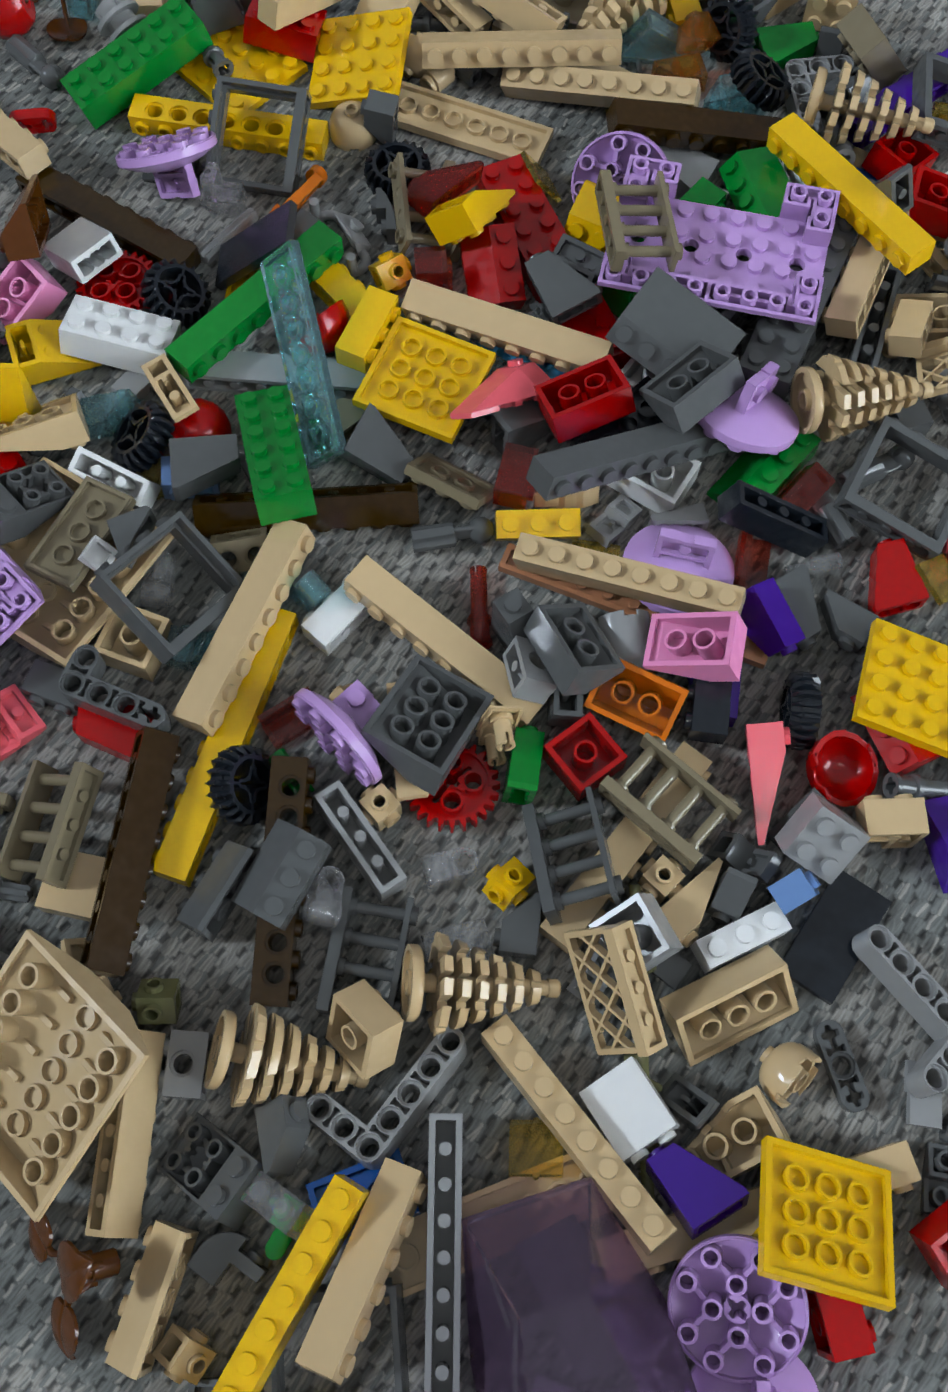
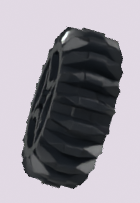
[699,0,761,63]
[730,47,792,113]
[364,138,431,202]
[140,258,212,330]
[111,400,176,473]
[779,671,823,751]
[204,744,271,826]

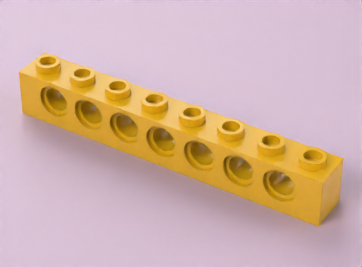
[127,93,330,161]

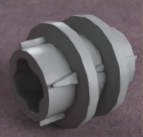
[95,0,147,43]

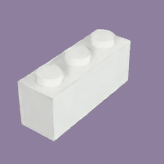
[67,446,162,508]
[301,573,370,656]
[690,901,792,974]

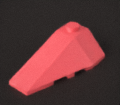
[450,358,551,419]
[744,721,791,846]

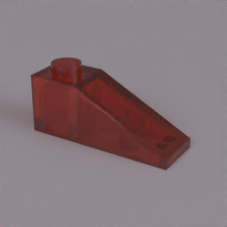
[408,160,484,217]

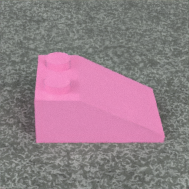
[0,259,68,345]
[642,611,748,682]

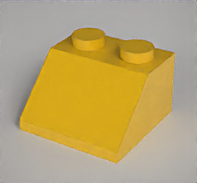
[564,180,620,253]

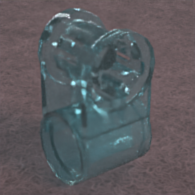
[291,569,332,613]

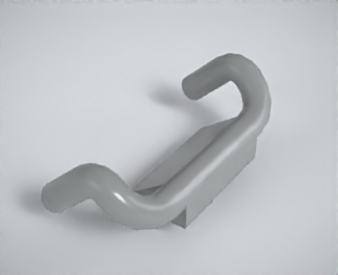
[309,197,372,277]

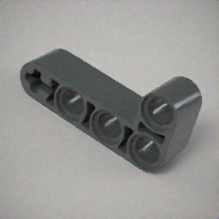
[58,644,172,733]

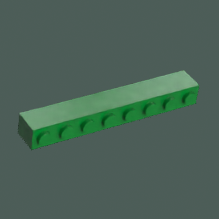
[164,220,344,384]

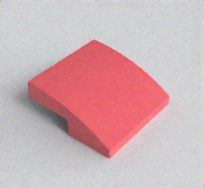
[0,683,47,762]

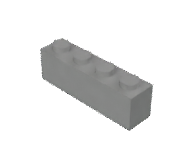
[314,780,407,903]

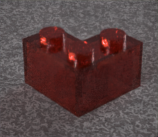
[414,246,453,291]
[493,442,539,510]

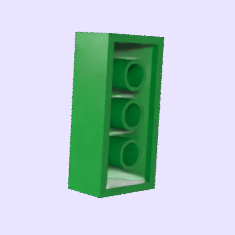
[718,147,791,217]
[706,433,822,503]

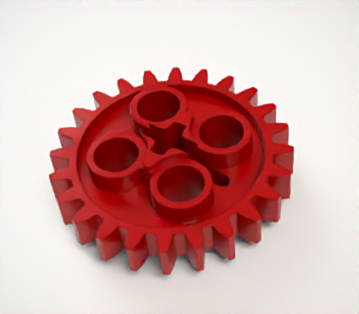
[75,250,153,311]
[406,744,500,833]

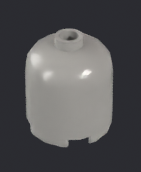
[597,609,651,671]

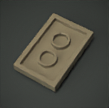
[403,452,499,510]

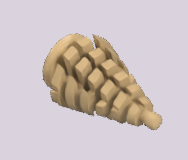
[576,0,667,35]
[803,60,935,145]
[790,353,934,443]
[400,931,561,1036]
[204,1002,370,1108]

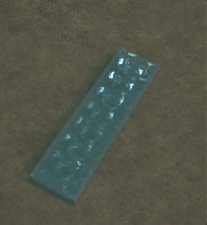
[260,239,346,469]

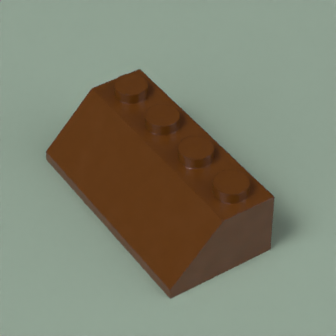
[0,174,51,262]

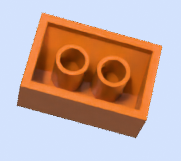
[583,658,690,742]

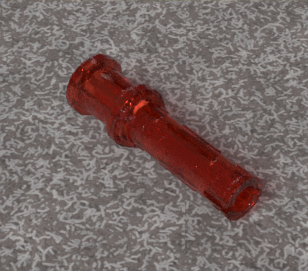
[467,565,493,649]

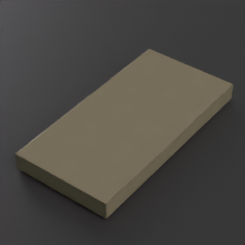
[23,476,136,593]

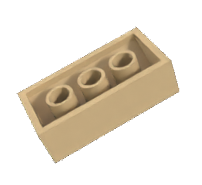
[659,944,799,1067]
[105,1220,199,1380]

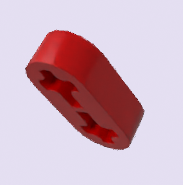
[9,108,57,134]

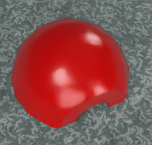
[0,0,36,40]
[290,299,350,357]
[172,398,232,438]
[806,729,879,807]

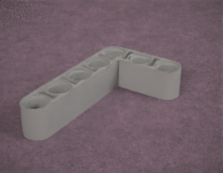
[784,54,854,137]
[852,924,948,1099]
[306,1027,468,1170]

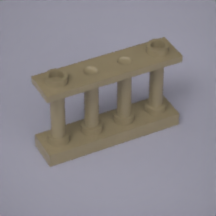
[388,152,461,262]
[595,170,683,272]
[597,732,742,871]
[0,760,104,889]

